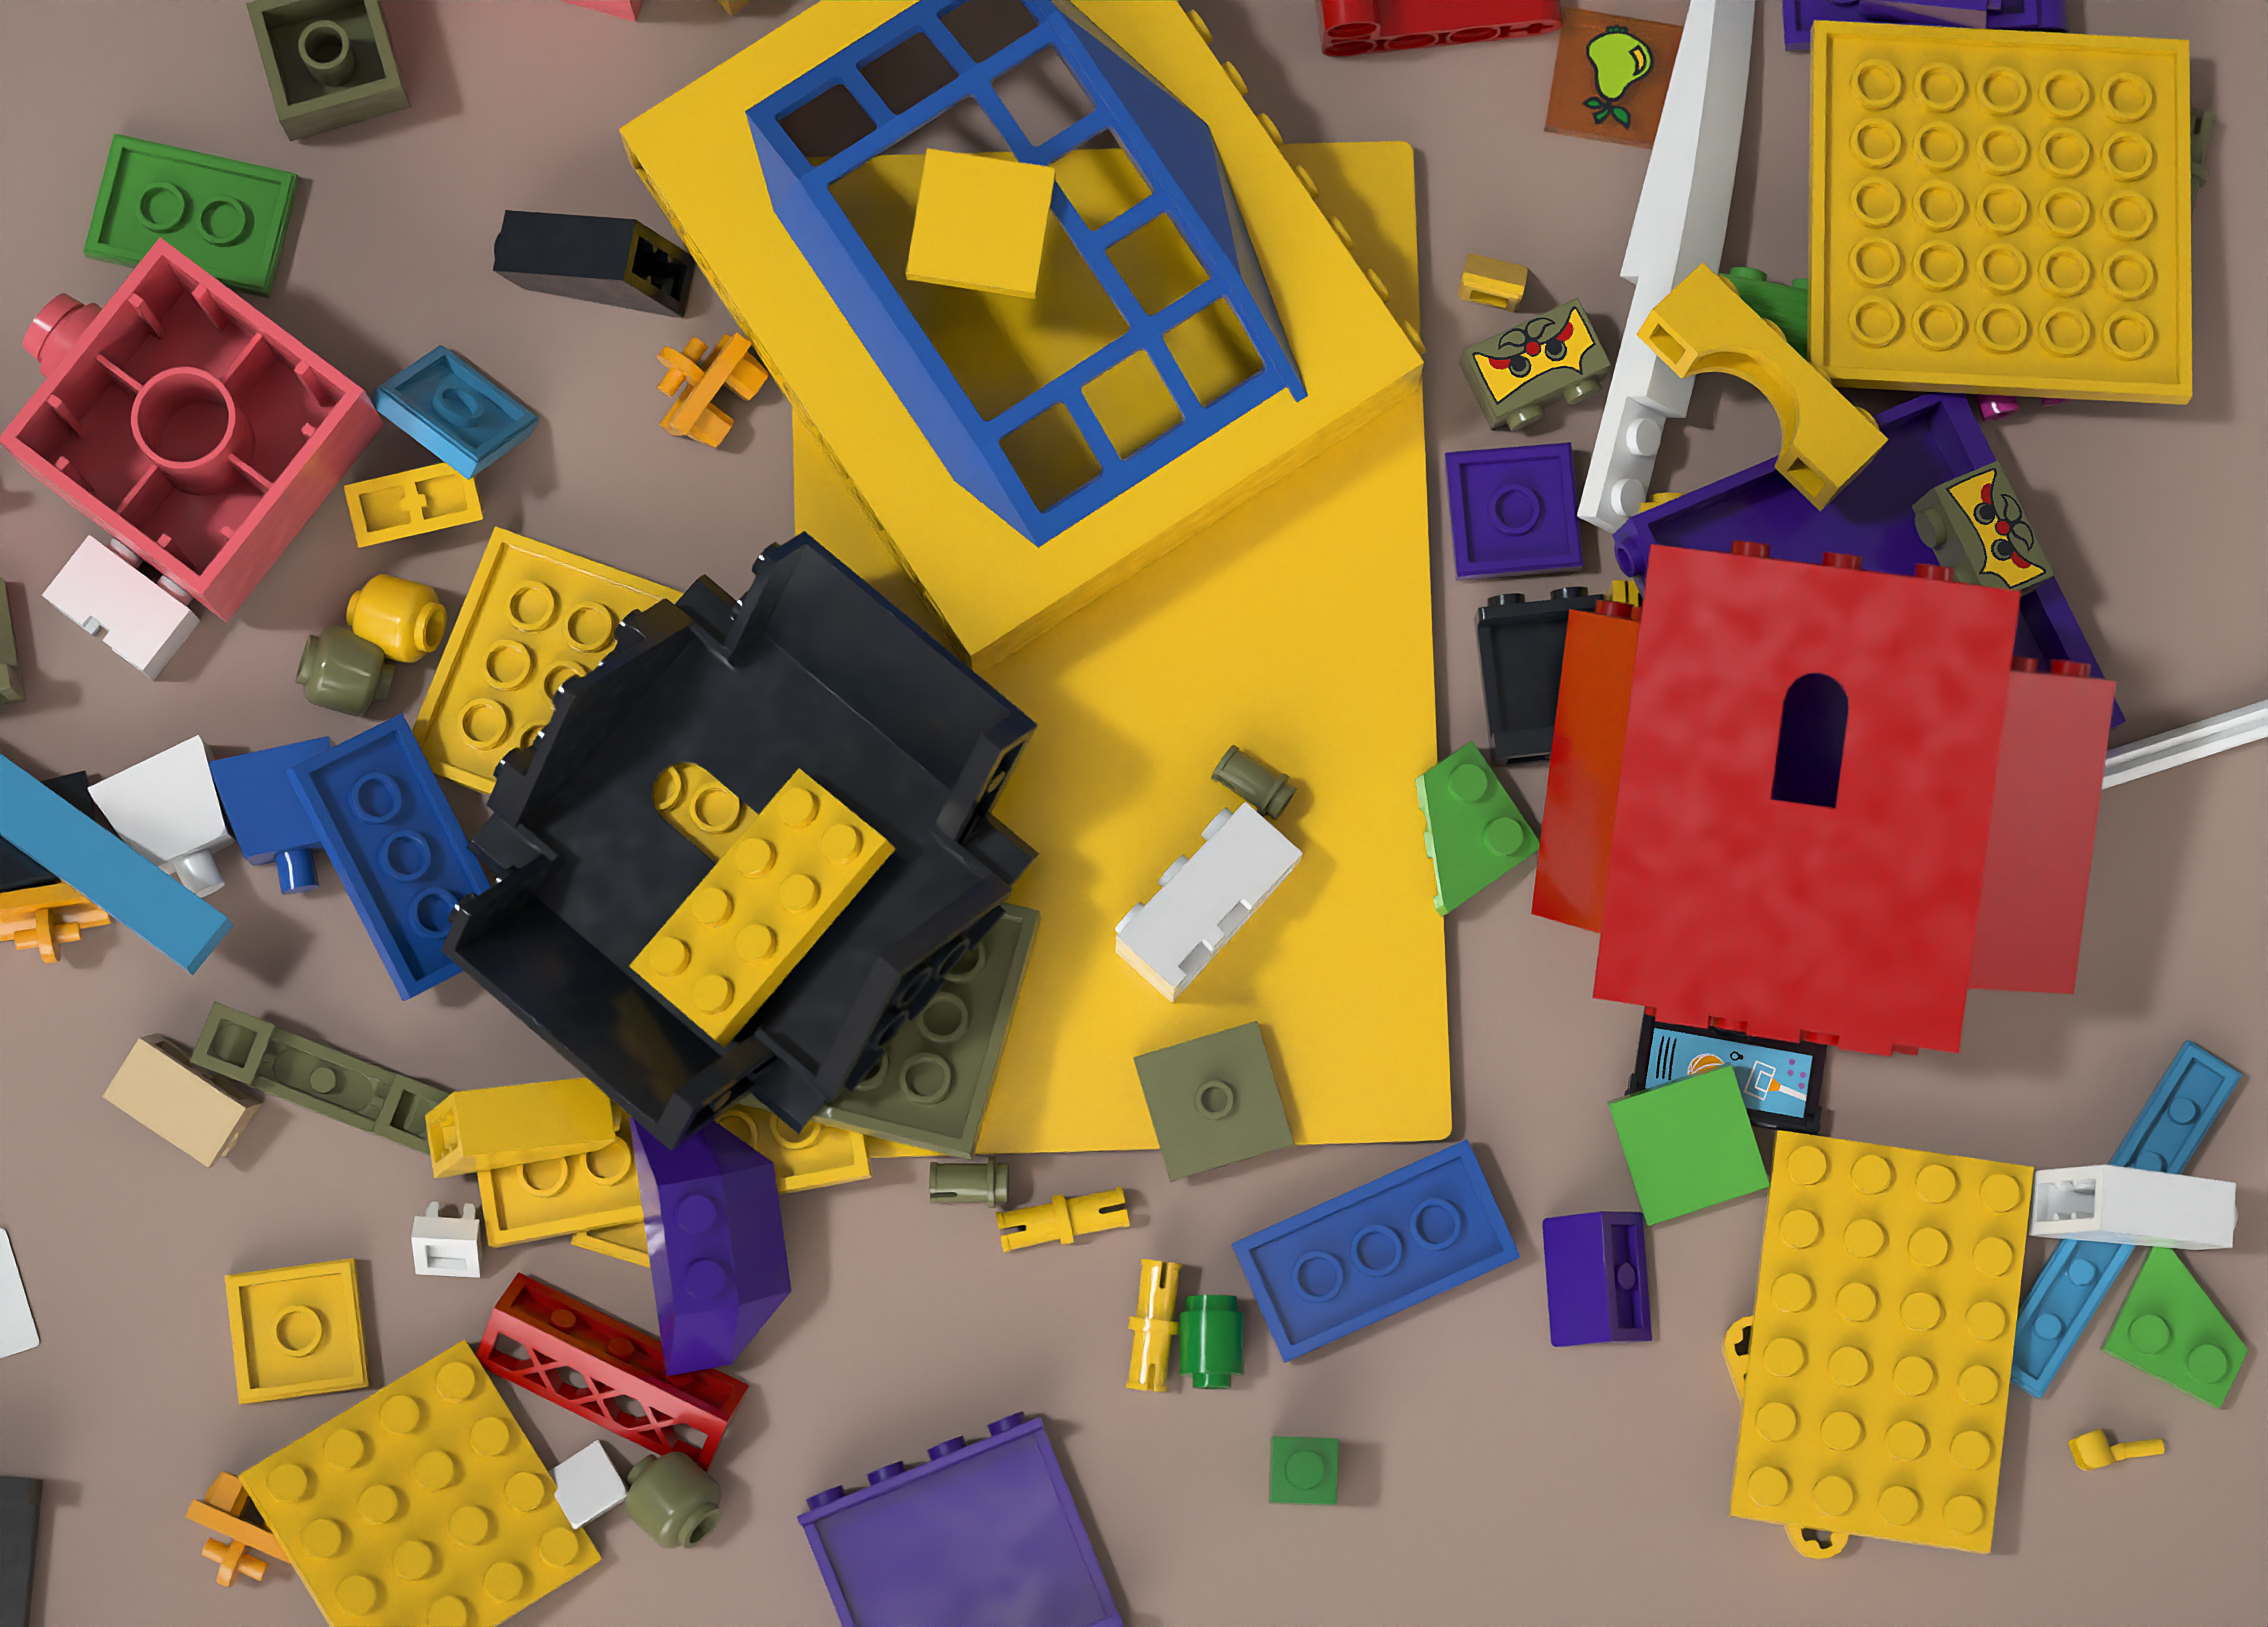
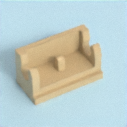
[102,1033,263,1168]

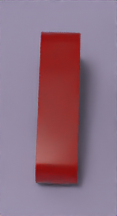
[1315,0,1563,57]

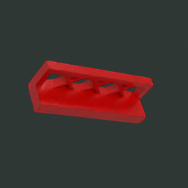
[476,1272,750,1473]

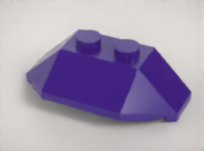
[629,1117,792,1376]

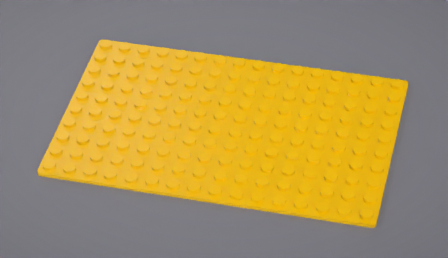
[792,141,1452,1158]

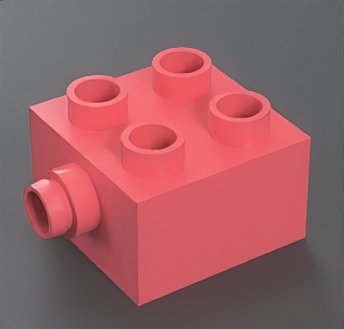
[0,237,384,623]

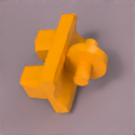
[656,332,769,448]
[0,880,111,964]
[185,1471,291,1588]

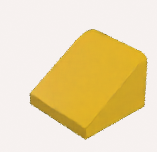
[1457,254,1528,312]

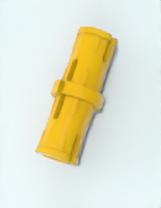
[995,1185,1130,1253]
[1126,1259,1182,1393]

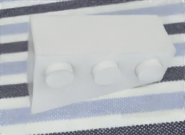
[1115,802,1303,1003]

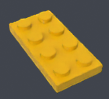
[629,768,896,1048]

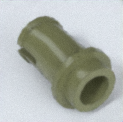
[1211,745,1297,820]
[929,1157,1009,1209]

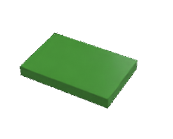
[83,133,300,298]

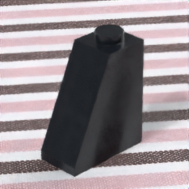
[493,210,695,318]

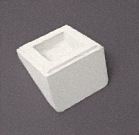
[548,1440,629,1530]

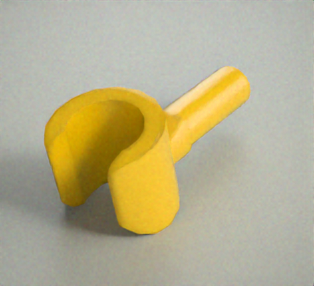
[2068,1428,2164,1471]

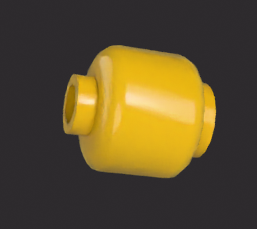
[346,574,447,663]

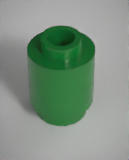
[1179,1295,1244,1389]

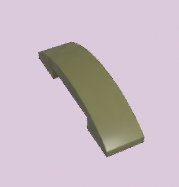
[190,1001,450,1156]

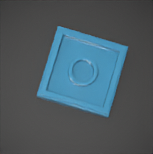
[370,345,539,480]

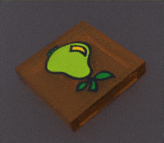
[1543,6,1684,150]

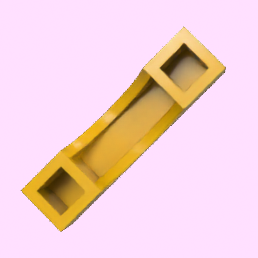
[1636,262,1889,512]

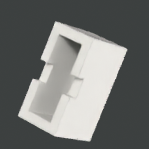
[42,535,200,681]

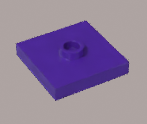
[1444,442,1583,581]

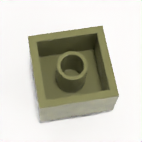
[246,0,411,142]

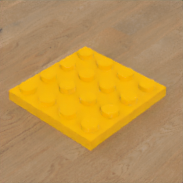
[239,1339,602,1627]

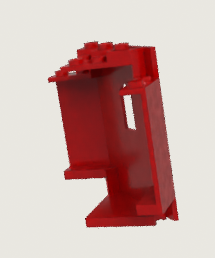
[1531,540,2116,1057]

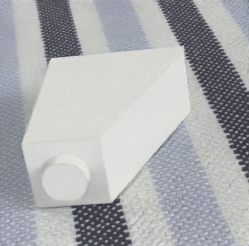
[2028,1165,2238,1250]

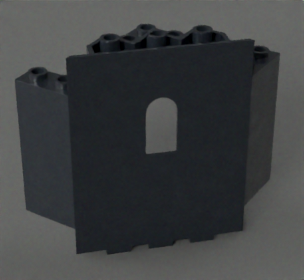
[441,531,1039,1151]

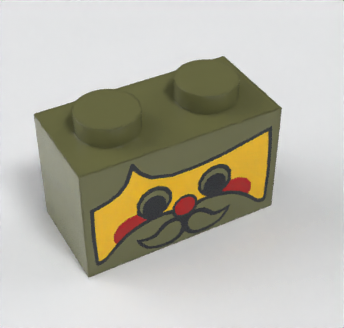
[1460,298,1611,431]
[1912,460,2055,597]

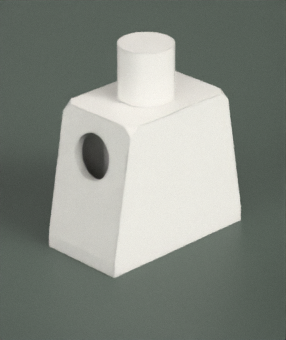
[88,735,236,898]

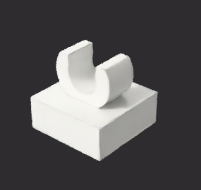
[411,1201,483,1278]

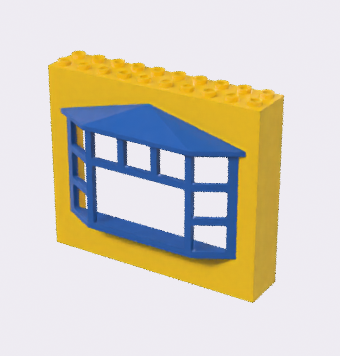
[619,0,1426,675]

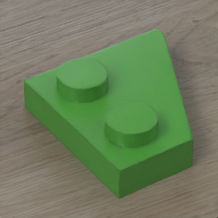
[1415,741,1540,917]
[2100,1246,2248,1409]

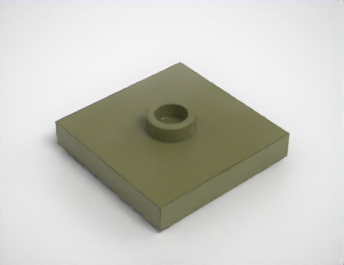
[1133,1021,1294,1183]

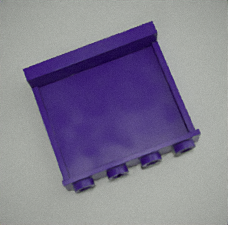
[797,1411,1124,1627]

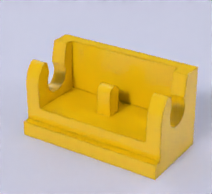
[344,462,485,548]

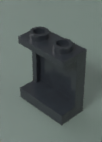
[1474,586,1605,768]

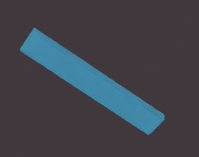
[0,753,234,976]
[2010,1040,2243,1399]

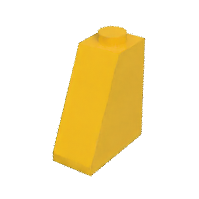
[425,1077,621,1179]

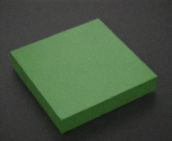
[1607,1062,1770,1226]

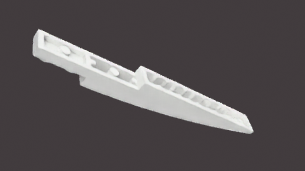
[1577,0,1755,534]

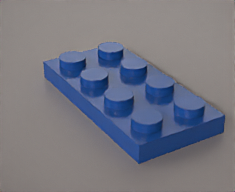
[285,713,491,1001]
[1231,1139,1521,1363]

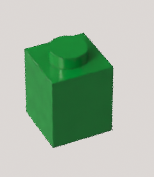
[1268,1436,1338,1506]

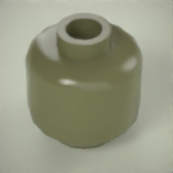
[295,625,395,716]
[625,1451,722,1549]

